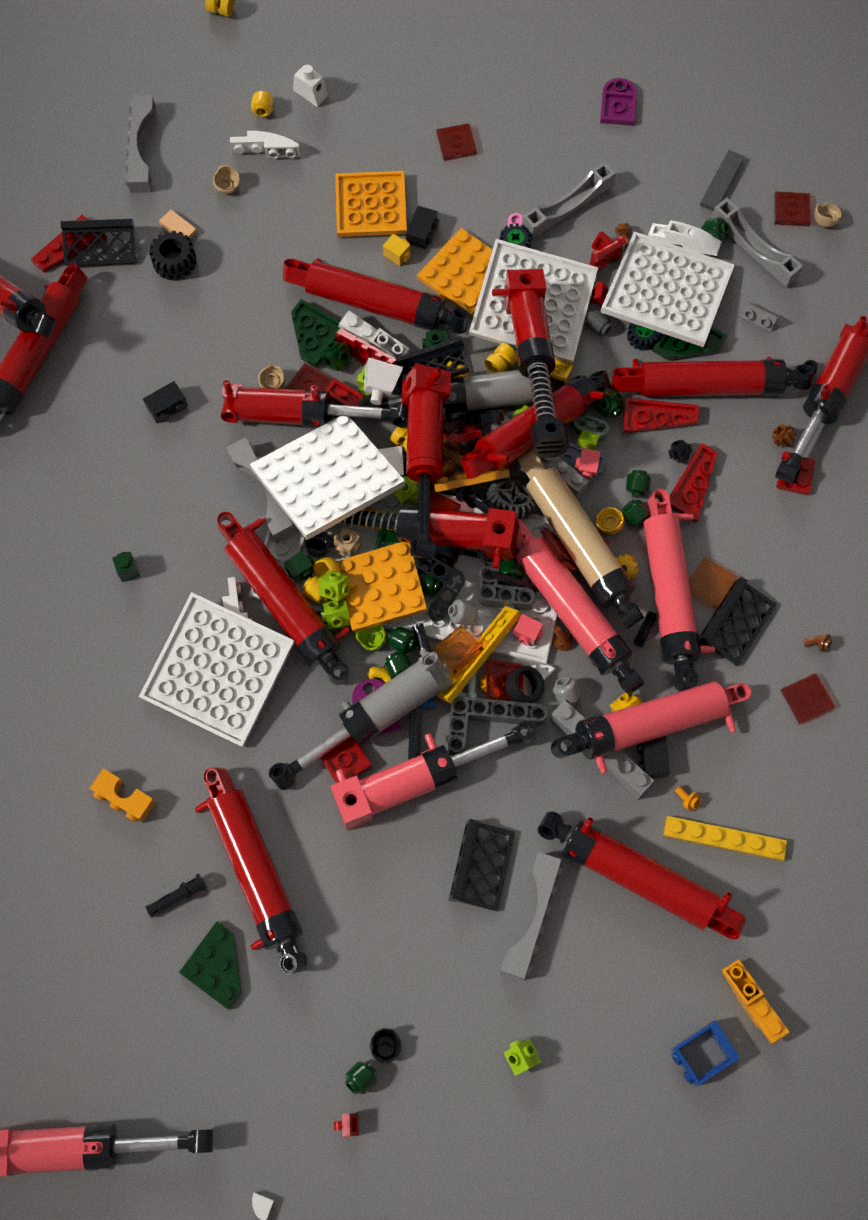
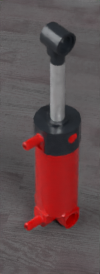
[775,316,868,484]
[220,379,408,428]

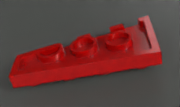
[31,215,107,273]
[336,328,397,365]
[622,398,699,434]
[669,443,718,523]

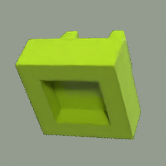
[576,429,600,450]

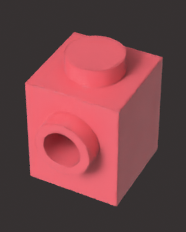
[575,448,601,479]
[513,614,544,646]

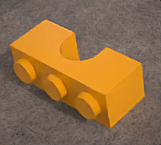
[89,768,156,823]

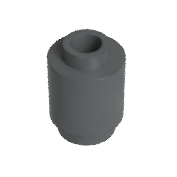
[585,310,613,336]

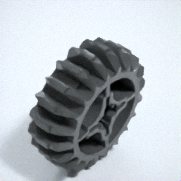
[486,477,537,521]

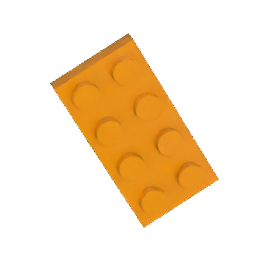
[431,468,510,492]

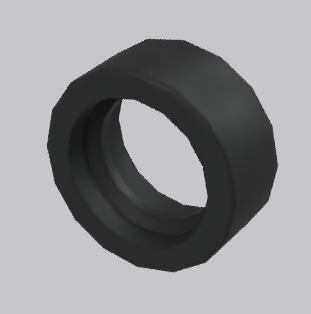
[506,666,545,703]

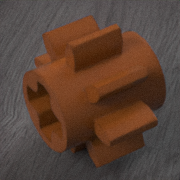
[772,424,796,447]

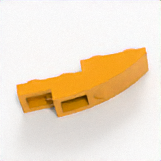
[722,959,789,1045]

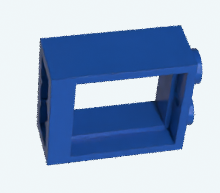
[671,1020,740,1086]

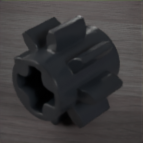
[668,440,693,463]

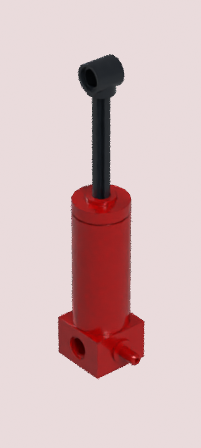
[402,363,451,560]

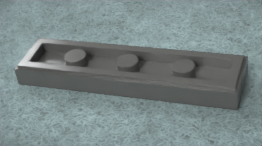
[700,150,744,211]

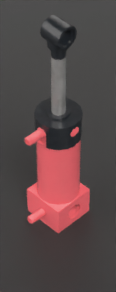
[330,720,536,831]
[0,1123,213,1177]

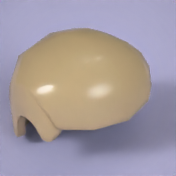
[213,165,240,195]
[814,202,842,227]
[258,365,286,389]

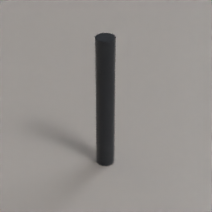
[491,571,539,593]

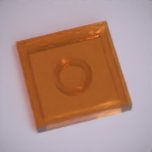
[689,557,737,609]
[432,625,484,675]

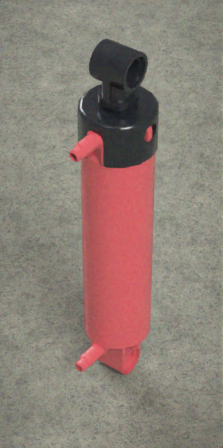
[644,489,715,691]
[515,518,645,695]
[551,682,751,774]

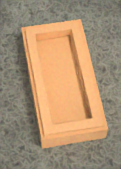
[159,210,197,239]

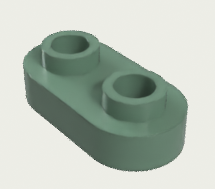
[573,414,609,439]

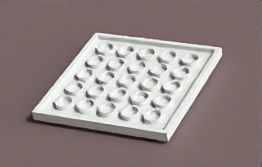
[601,232,734,347]
[468,239,598,364]
[250,416,406,540]
[139,592,294,747]

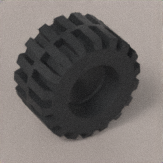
[149,231,197,280]

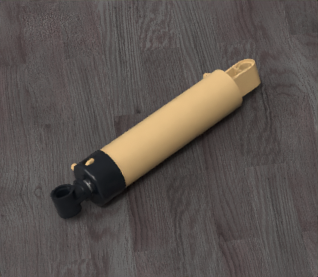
[517,448,644,629]

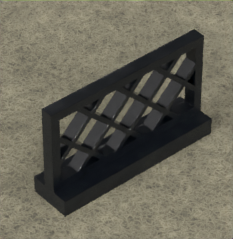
[60,219,136,266]
[395,336,470,395]
[699,576,777,666]
[449,819,515,912]

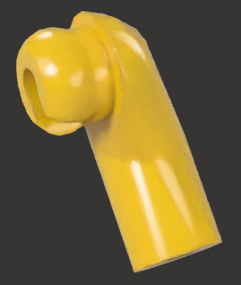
[367,666,391,683]

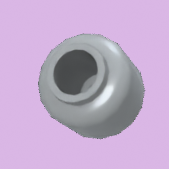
[448,599,478,626]
[553,677,582,706]

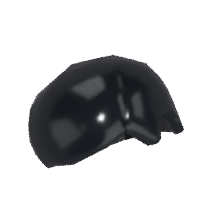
[303,532,334,558]
[369,1028,401,1063]

